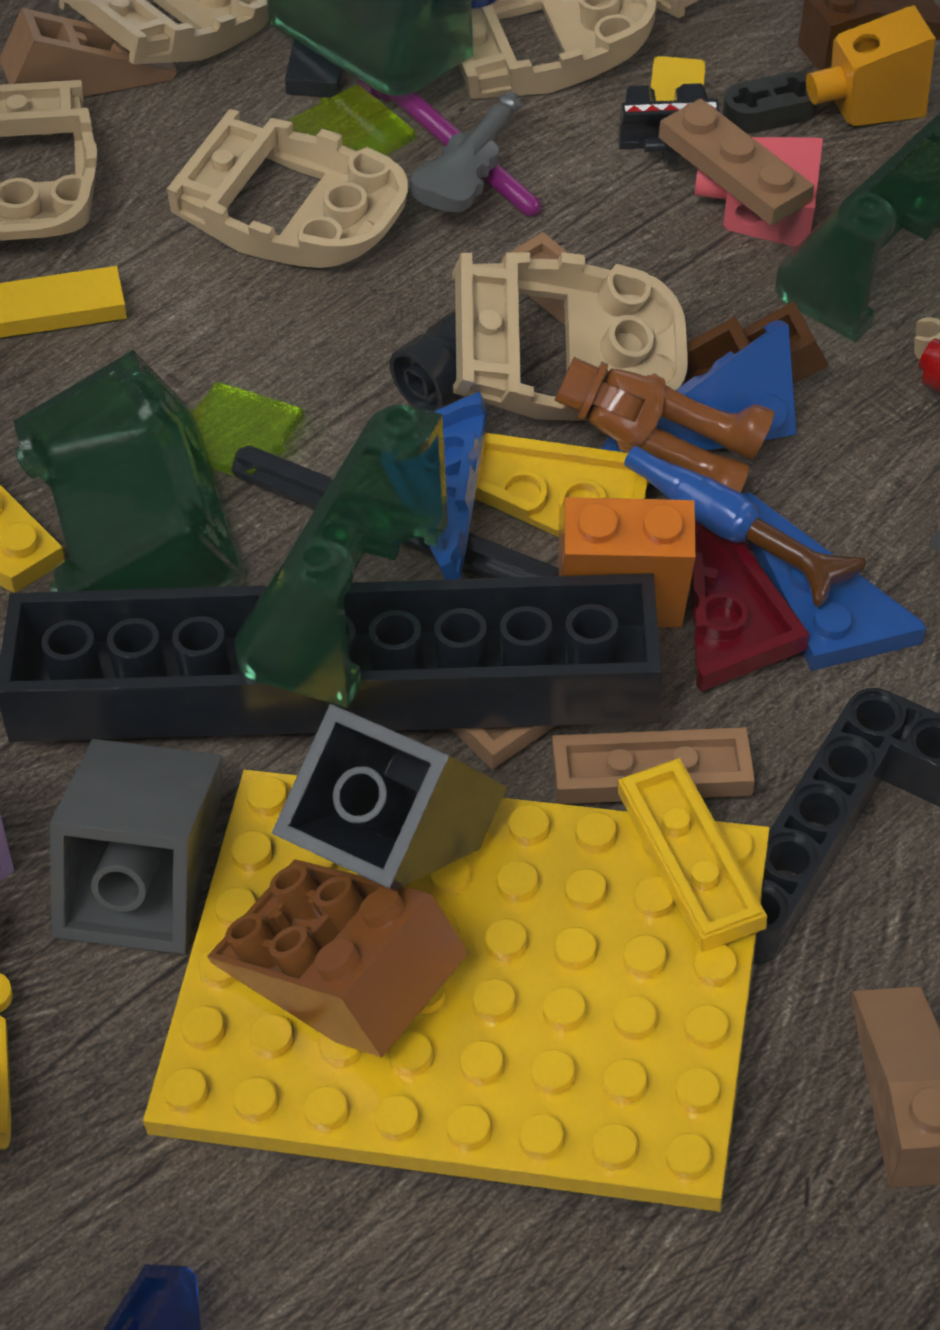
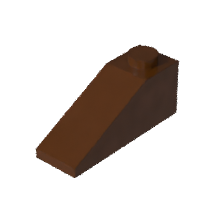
[798,0,940,70]

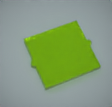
[290,84,416,155]
[166,382,304,475]

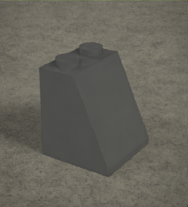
[50,739,222,955]

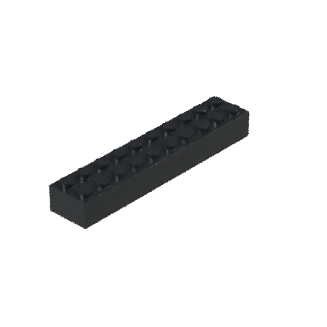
[0,573,662,742]

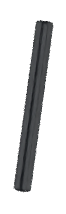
[231,445,559,578]

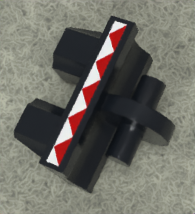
[618,83,720,167]

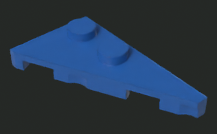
[600,320,797,453]
[375,391,488,580]
[743,492,926,671]

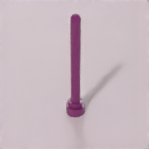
[357,52,541,217]

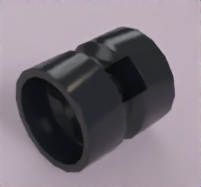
[389,310,462,415]

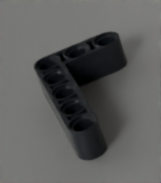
[753,688,940,964]

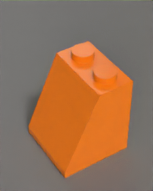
[558,497,696,628]

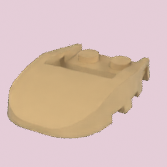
[59,0,277,64]
[435,0,656,99]
[0,80,97,241]
[167,109,408,268]
[452,252,688,421]

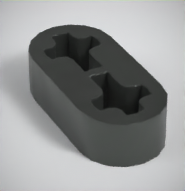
[722,72,818,134]

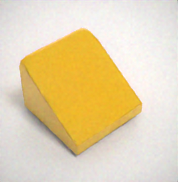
[651,56,706,101]

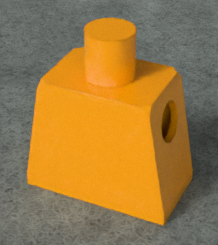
[806,5,936,126]

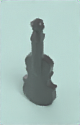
[410,91,523,212]

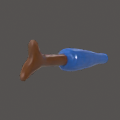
[624,446,866,608]

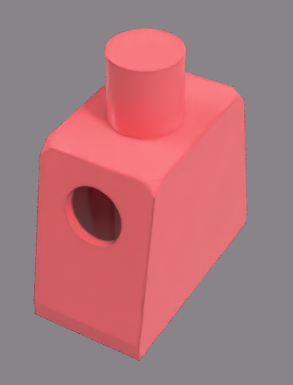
[694,137,823,249]

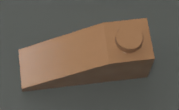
[0,8,177,97]
[851,986,940,1188]

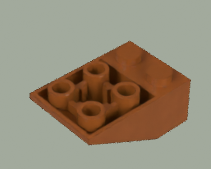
[207,859,469,1058]

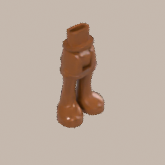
[554,357,775,493]

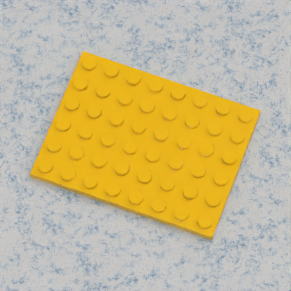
[143,769,769,1212]

